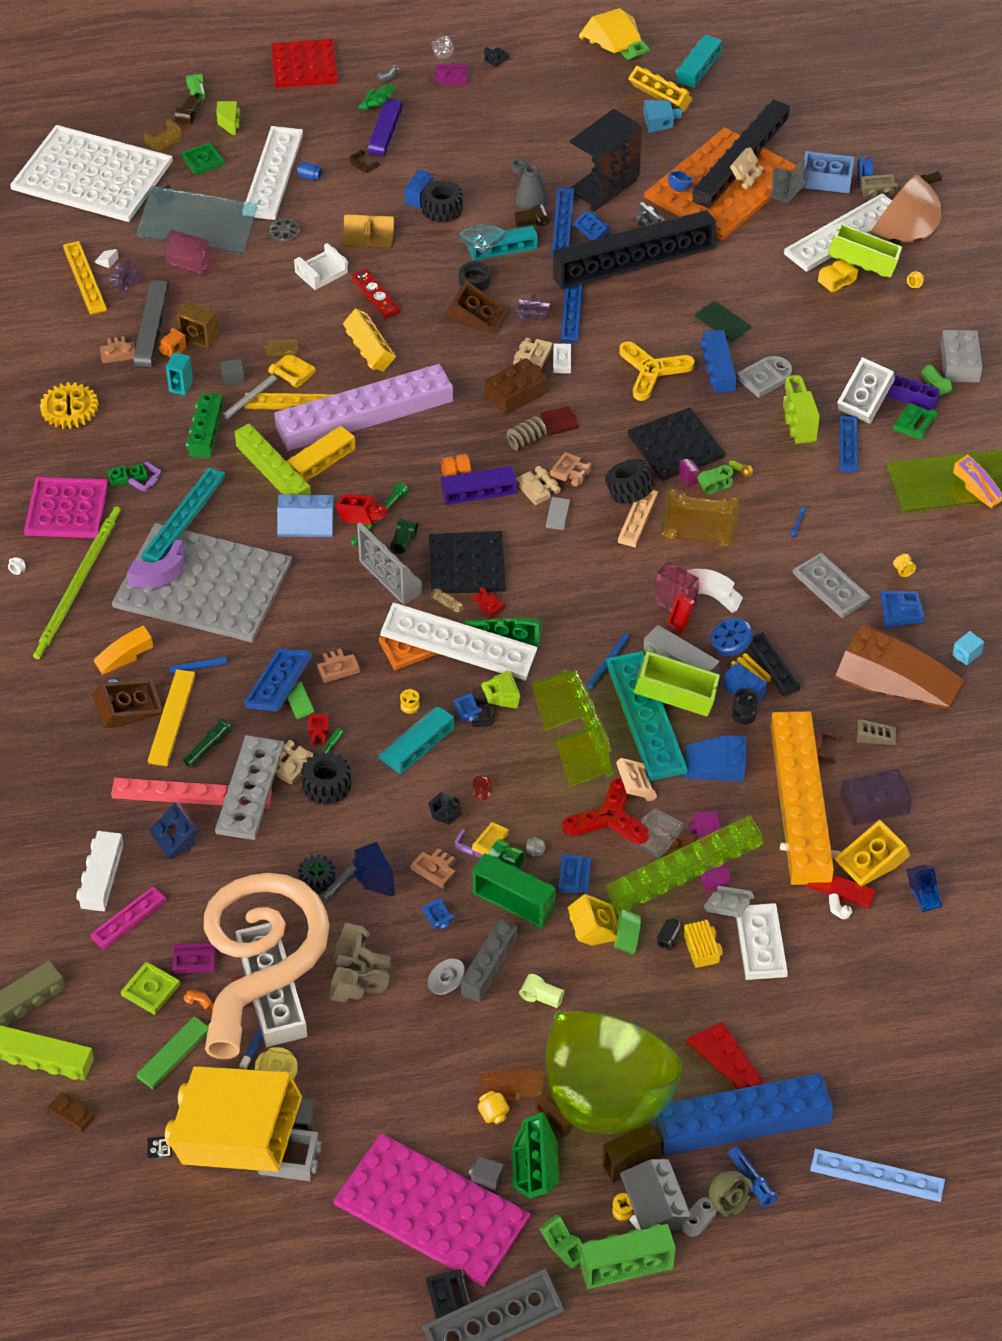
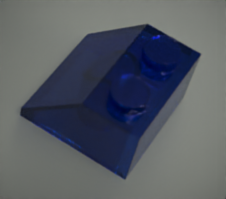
[353,842,395,896]

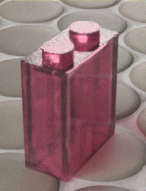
[163,230,211,276]
[655,561,699,612]

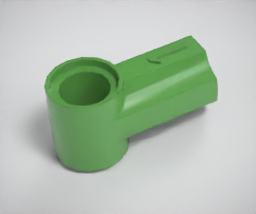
[186,73,205,102]
[921,364,952,396]

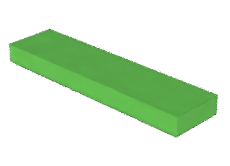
[136,1017,208,1089]

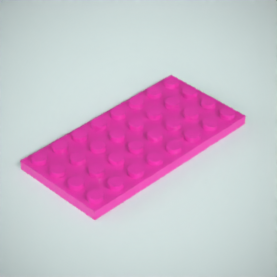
[334,1133,531,1287]

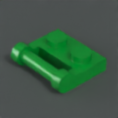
[893,403,938,440]

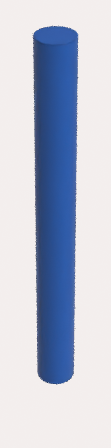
[586,633,630,689]

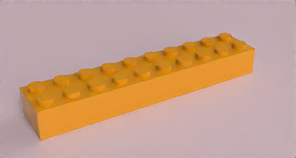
[770,711,834,885]

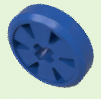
[711,618,753,656]

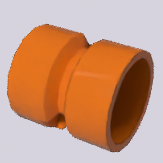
[441,453,471,477]

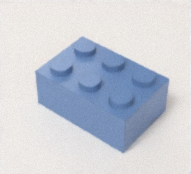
[803,151,854,193]

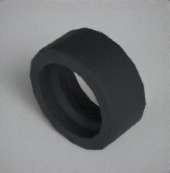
[459,261,491,291]

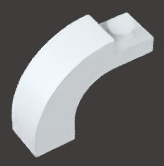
[674,569,743,613]

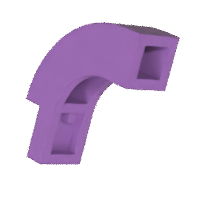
[127,539,185,588]

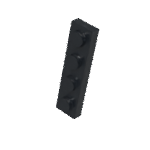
[749,632,801,697]

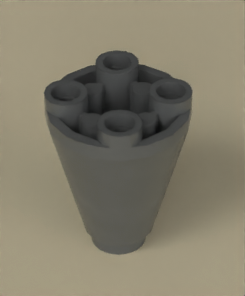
[515,165,548,211]

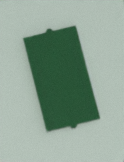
[695,301,751,342]

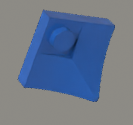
[880,591,925,630]

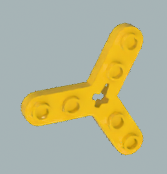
[619,341,695,401]

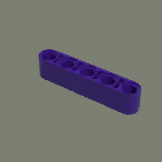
[368,99,403,156]
[885,374,940,410]

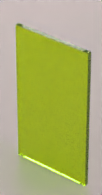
[886,449,1002,513]

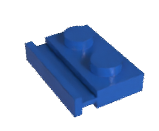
[558,854,591,895]

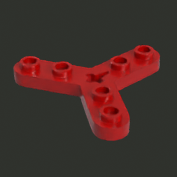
[562,777,650,844]

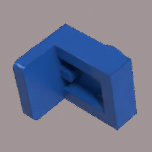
[452,693,482,723]
[421,898,455,930]

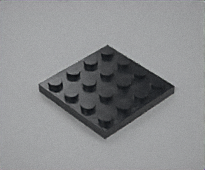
[628,407,725,481]
[429,531,506,594]

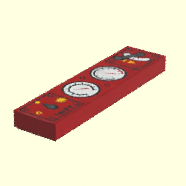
[352,268,400,319]

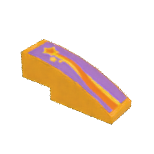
[953,454,1002,508]

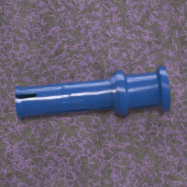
[728,1146,778,1208]

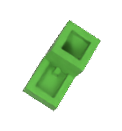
[620,40,650,60]
[539,1215,582,1269]

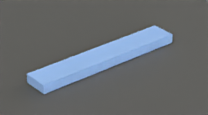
[810,1148,945,1202]

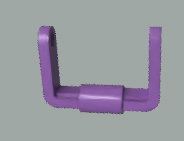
[128,462,161,492]
[455,829,483,858]

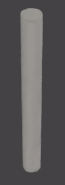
[223,375,277,419]

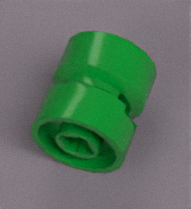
[488,839,525,869]

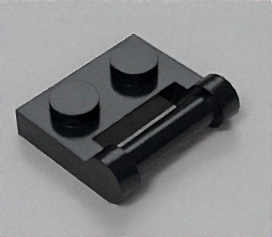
[426,1270,471,1319]

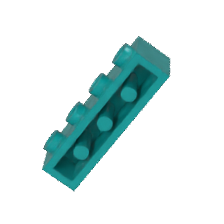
[676,35,722,88]

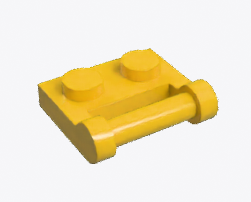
[269,353,316,388]

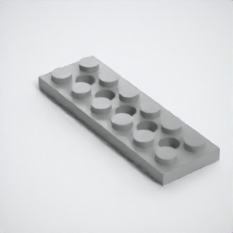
[215,735,284,840]

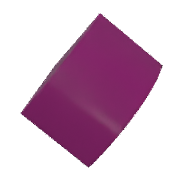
[679,459,701,487]

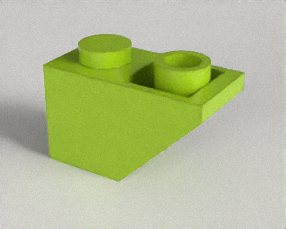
[216,101,240,135]

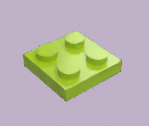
[121,962,180,1015]

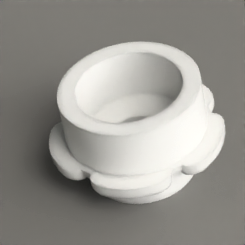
[8,557,26,575]

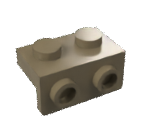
[860,174,898,198]

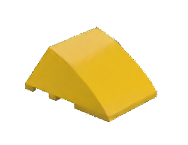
[579,8,641,53]

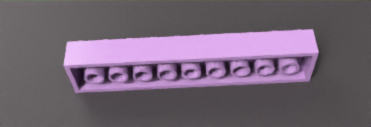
[274,364,453,451]

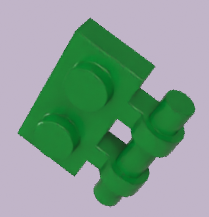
[359,83,396,110]

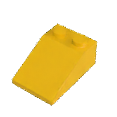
[834,820,910,887]

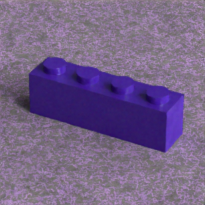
[441,466,517,505]

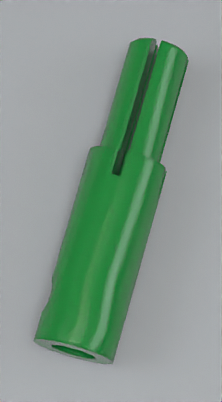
[320,728,344,754]

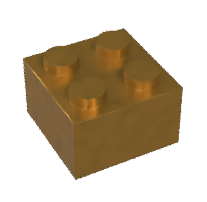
[176,301,220,349]

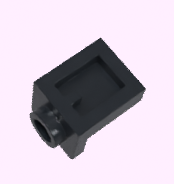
[484,47,509,67]

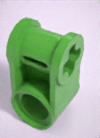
[697,465,733,495]

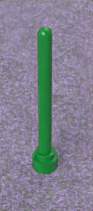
[351,482,409,546]

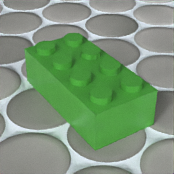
[580,1224,676,1290]

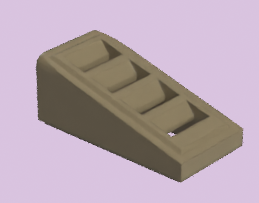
[856,719,896,745]

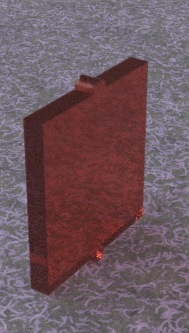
[540,406,579,435]

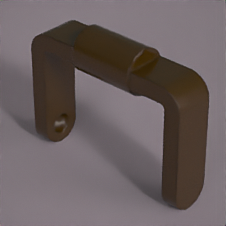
[350,150,380,173]

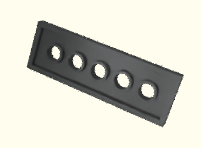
[422,1268,565,1341]

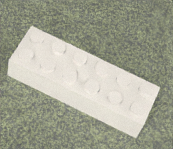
[235,923,307,1047]

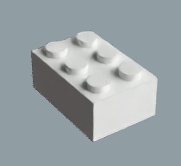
[837,358,895,424]

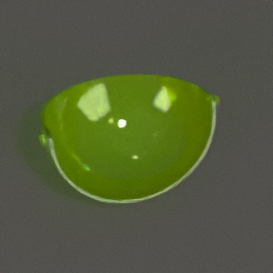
[546,1011,682,1135]

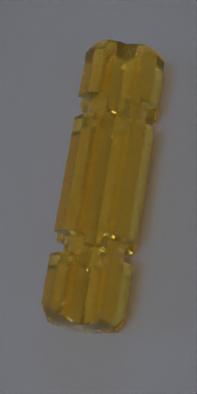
[431,588,464,614]

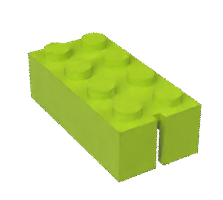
[827,223,902,278]
[634,651,720,716]

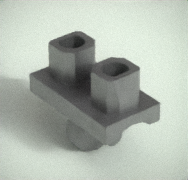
[634,202,665,226]

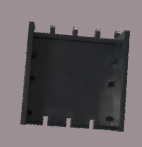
[570,109,642,212]

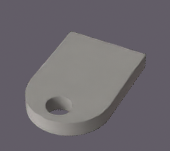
[736,356,792,398]

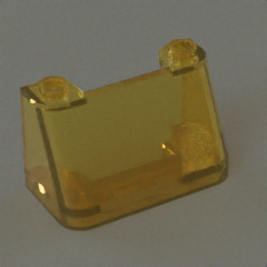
[661,489,741,547]

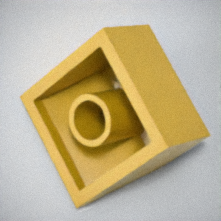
[568,894,618,946]

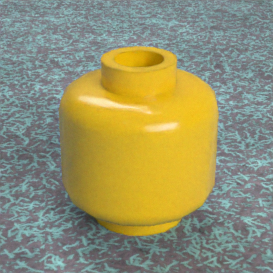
[478,1091,510,1125]

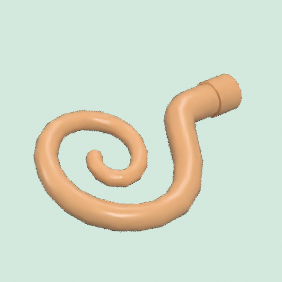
[204,873,330,1059]

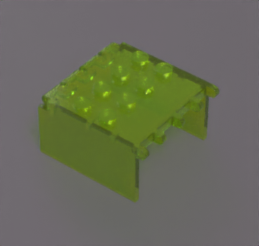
[531,670,614,787]

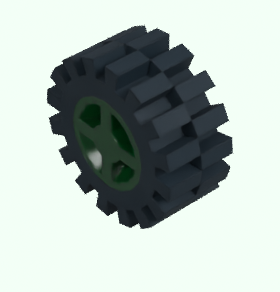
[298,854,335,894]

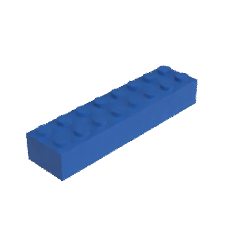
[652,1073,833,1156]

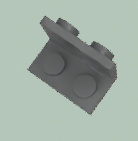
[770,159,806,203]

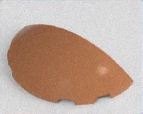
[870,175,942,243]

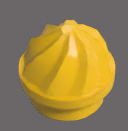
[907,271,925,288]

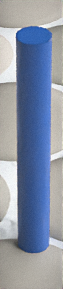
[169,657,227,674]

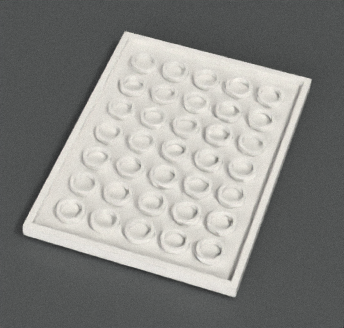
[10,125,173,222]

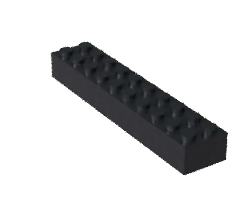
[553,210,716,290]

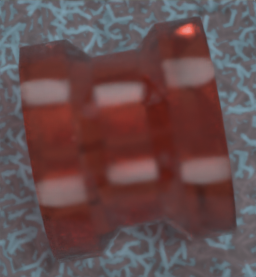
[472,775,492,800]

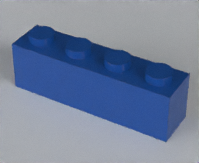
[700,330,736,393]

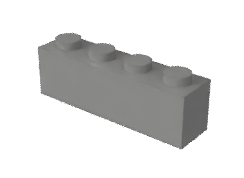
[643,625,720,674]

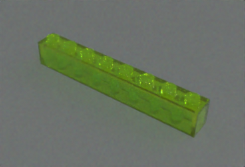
[604,815,764,915]

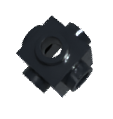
[428,792,463,825]

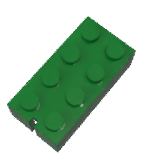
[472,853,556,929]

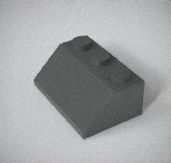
[620,1159,691,1231]

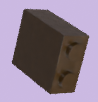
[602,1123,662,1183]

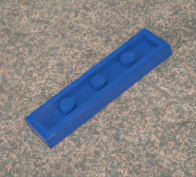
[839,416,858,473]

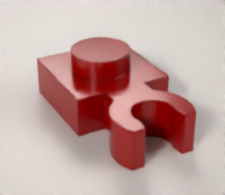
[472,588,505,618]
[308,714,328,746]

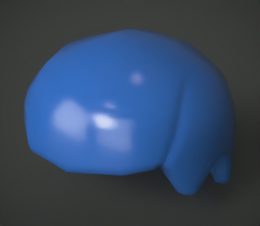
[668,170,694,192]

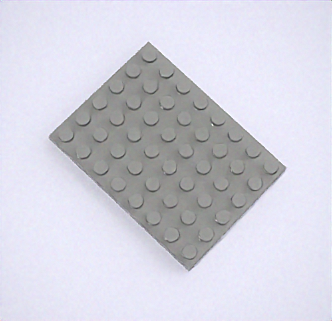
[112,523,293,643]

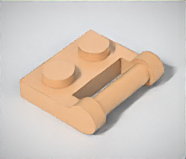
[616,758,657,801]

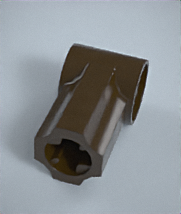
[175,95,200,124]
[515,205,549,227]

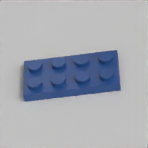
[244,649,312,711]

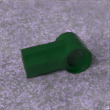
[390,519,418,554]

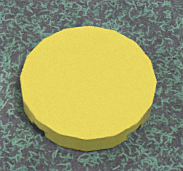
[255,1047,298,1080]

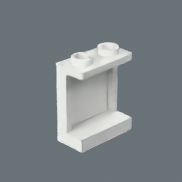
[294,243,348,290]

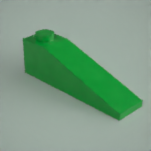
[464,616,544,649]

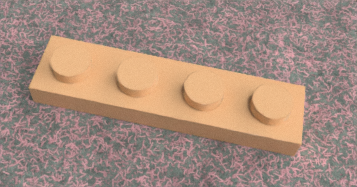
[618,490,658,547]

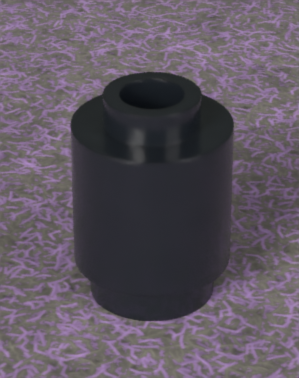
[657,919,684,950]

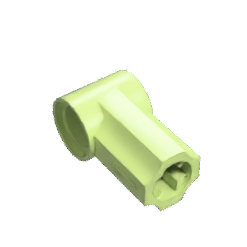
[519,974,564,1008]

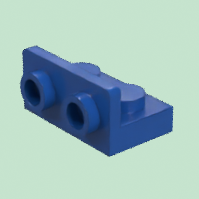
[573,210,612,241]

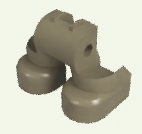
[329,923,391,1003]

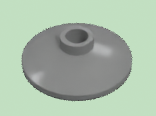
[428,959,465,995]

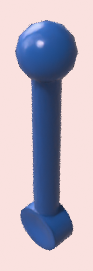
[790,507,806,537]

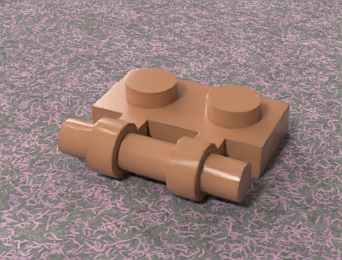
[550,452,592,487]

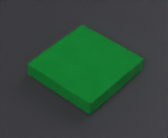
[181,142,225,176]

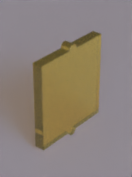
[265,340,299,356]

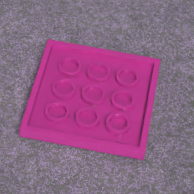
[24,477,108,538]

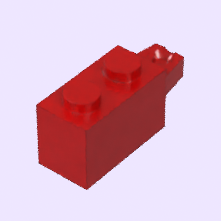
[335,494,388,525]

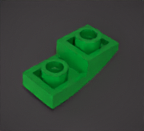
[107,462,149,486]

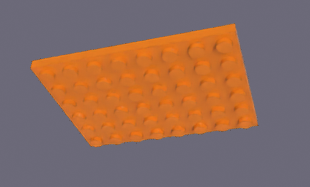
[644,127,796,241]

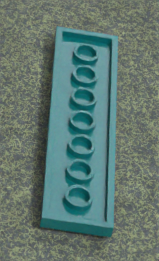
[606,651,687,781]

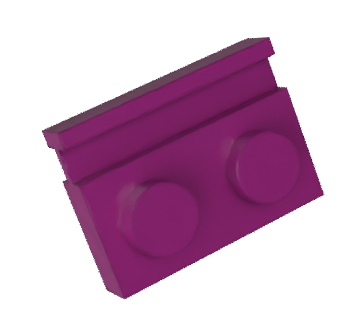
[435,64,468,84]
[173,943,215,974]

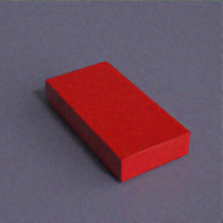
[667,592,695,634]

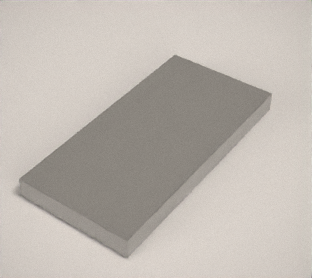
[793,553,871,618]

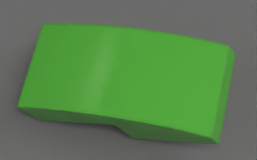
[287,682,315,719]
[613,909,641,954]

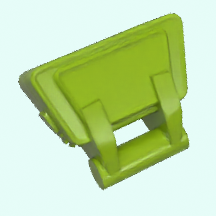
[481,670,521,708]

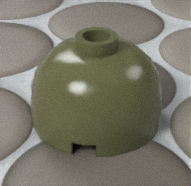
[709,1171,753,1217]

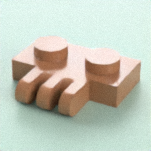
[100,336,135,363]
[317,648,360,683]
[411,848,456,889]

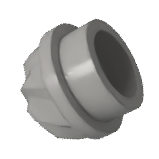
[526,837,546,857]

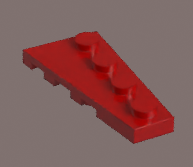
[686,1022,765,1089]

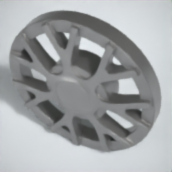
[269,218,300,242]

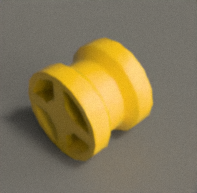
[893,554,916,577]
[400,689,420,714]
[612,1193,634,1221]

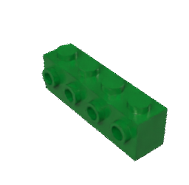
[186,393,223,458]

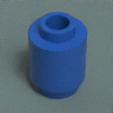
[297,161,322,181]

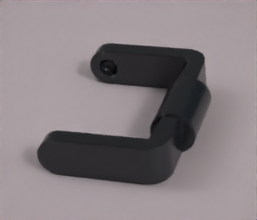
[471,698,495,727]

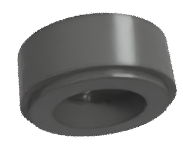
[511,159,527,174]

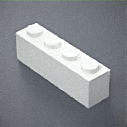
[77,831,123,911]

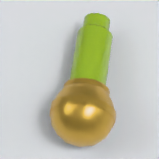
[729,460,754,477]

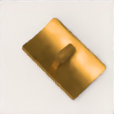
[343,214,394,248]

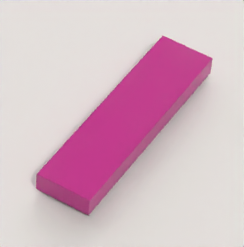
[90,886,167,950]

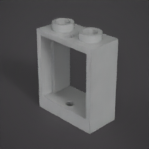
[258,1129,322,1181]

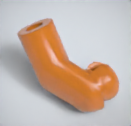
[184,989,214,1012]

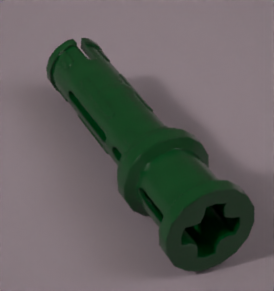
[182,718,232,768]

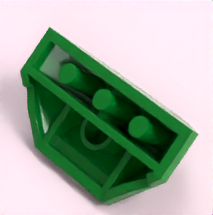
[511,1112,560,1199]

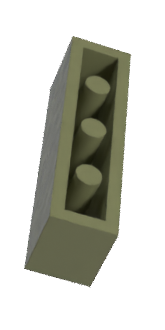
[0,961,65,1027]

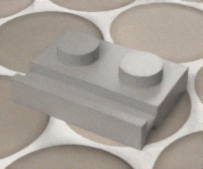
[704,885,754,918]

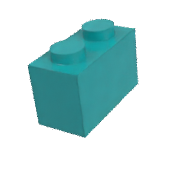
[166,352,193,395]

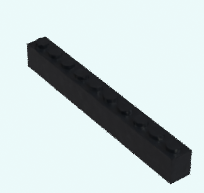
[692,99,790,209]

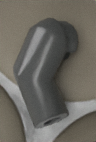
[377,65,399,83]

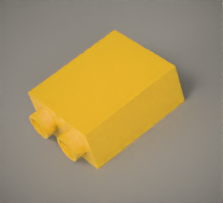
[165,1066,302,1172]

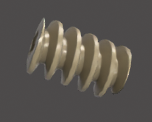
[507,416,547,451]

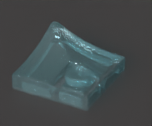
[459,224,506,254]

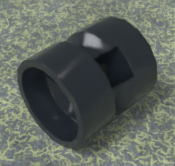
[731,688,758,725]

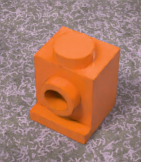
[159,328,187,358]

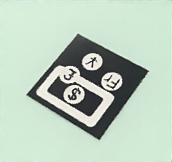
[147,1136,172,1159]

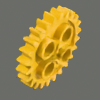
[40,382,98,429]

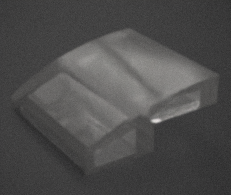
[630,808,684,858]

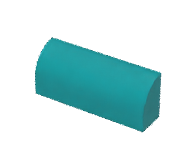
[466,225,538,261]
[378,707,454,775]

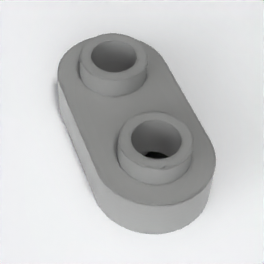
[681,1197,718,1237]

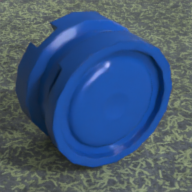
[857,157,873,180]

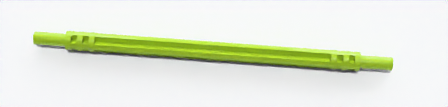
[33,506,121,659]

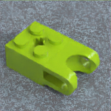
[783,375,820,444]

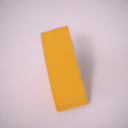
[94,625,153,675]

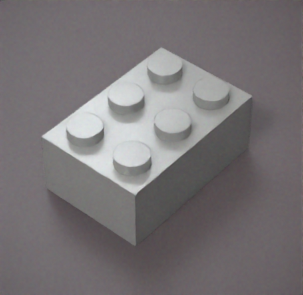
[940,330,982,382]

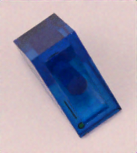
[906,864,942,912]

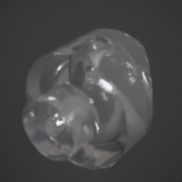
[431,36,454,59]

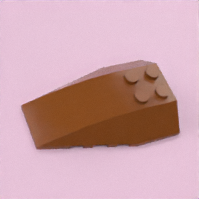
[835,625,965,709]

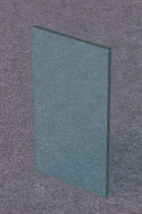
[136,186,258,254]

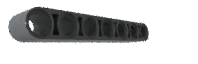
[134,280,169,368]

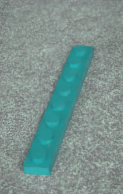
[142,468,225,563]

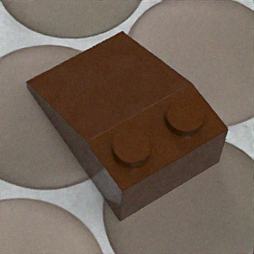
[445,281,509,334]
[92,679,163,728]

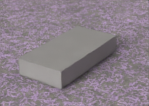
[546,497,570,530]

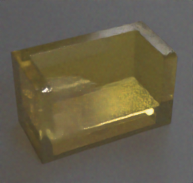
[143,119,182,153]

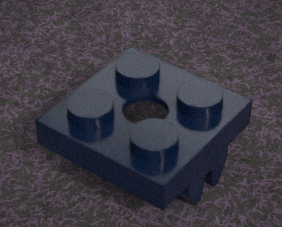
[149,802,199,859]

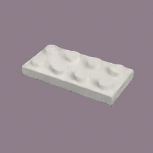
[736,903,788,980]

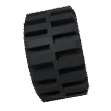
[421,180,463,223]
[605,459,655,504]
[301,751,352,805]

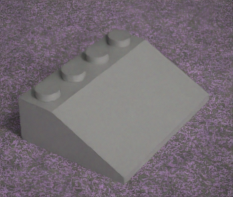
[357,523,422,605]

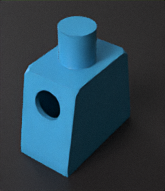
[644,100,682,132]

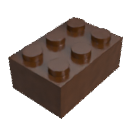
[485,358,548,415]

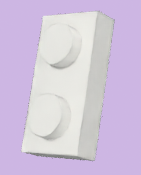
[553,344,571,373]

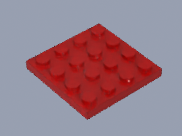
[271,39,338,88]

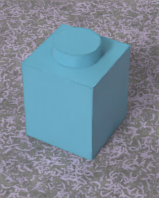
[953,631,984,666]

